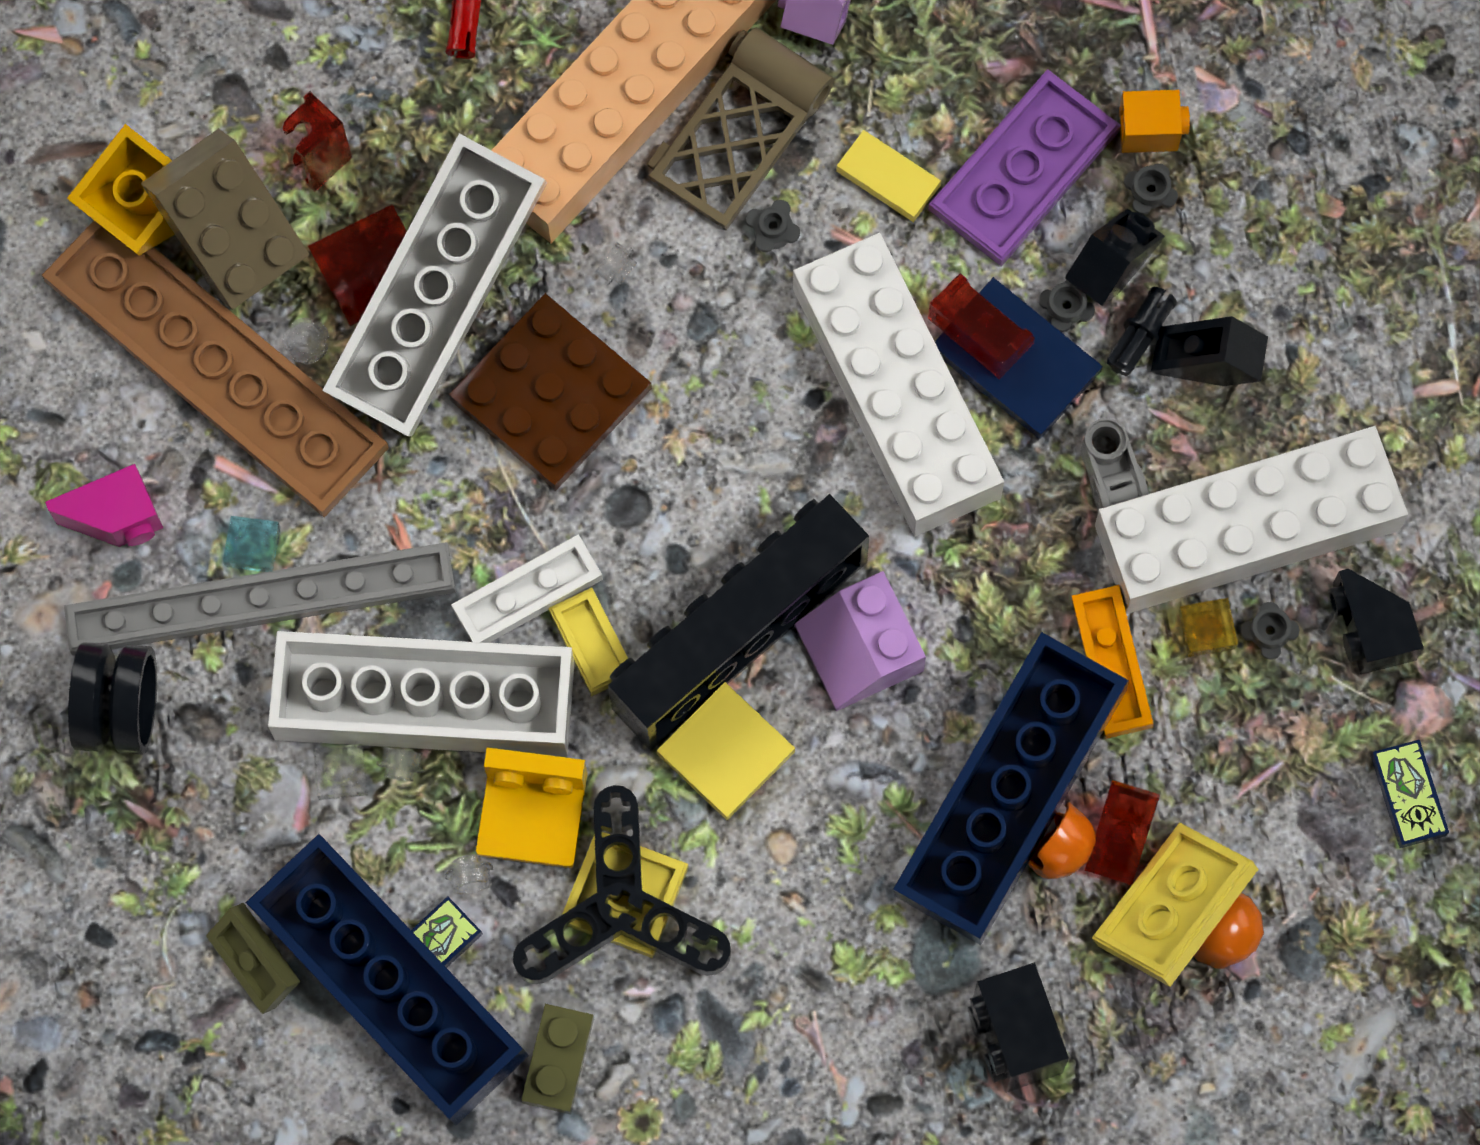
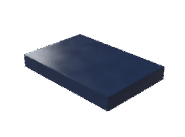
[934,277,1103,440]

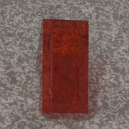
[1084,780,1160,885]

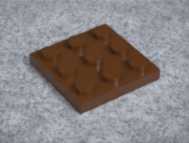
[449,293,652,491]

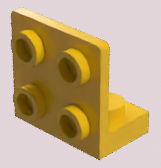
[476,747,588,868]

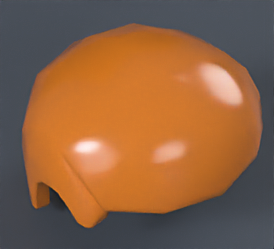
[1028,802,1096,879]
[1194,892,1264,969]

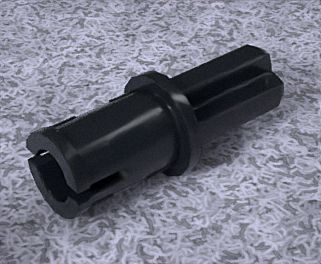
[1107,287,1177,376]

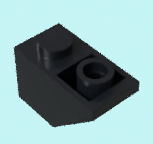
[1065,208,1165,306]
[1329,569,1424,675]

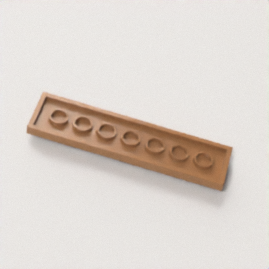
[42,221,389,518]

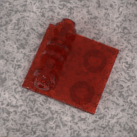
[308,204,407,326]

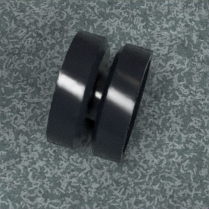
[68,642,157,755]

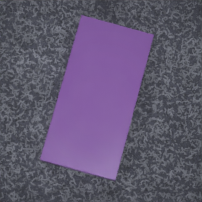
[928,69,1121,267]

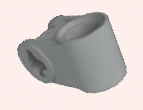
[1081,418,1149,511]

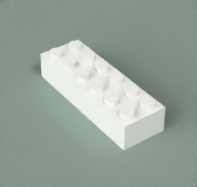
[322,133,547,436]
[793,233,1004,537]
[1095,426,1408,614]
[268,631,575,757]

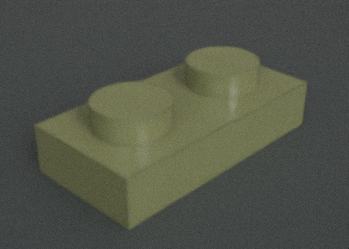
[206,903,301,1014]
[521,1003,594,1115]

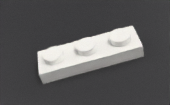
[451,534,603,643]

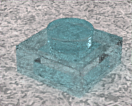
[223,516,281,572]

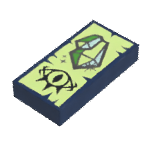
[1370,740,1449,848]
[411,896,483,968]

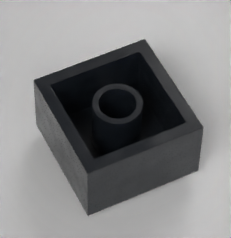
[968,962,1069,1093]

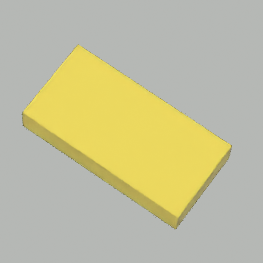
[836,130,941,223]
[548,587,628,697]

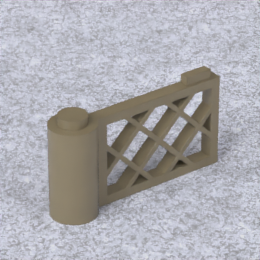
[647,27,835,231]

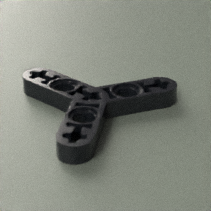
[513,785,731,984]

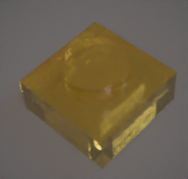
[1178,598,1238,657]

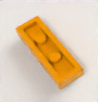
[1072,585,1154,739]

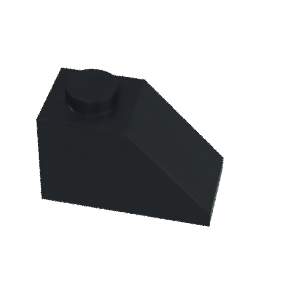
[1151,316,1268,386]

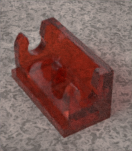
[283,91,352,192]
[928,273,1035,379]

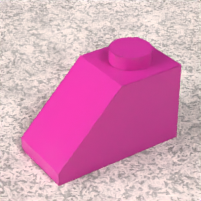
[45,464,163,547]

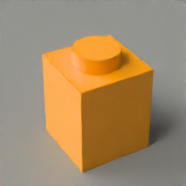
[1119,90,1190,153]

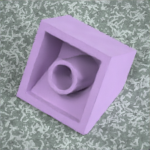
[794,571,926,711]

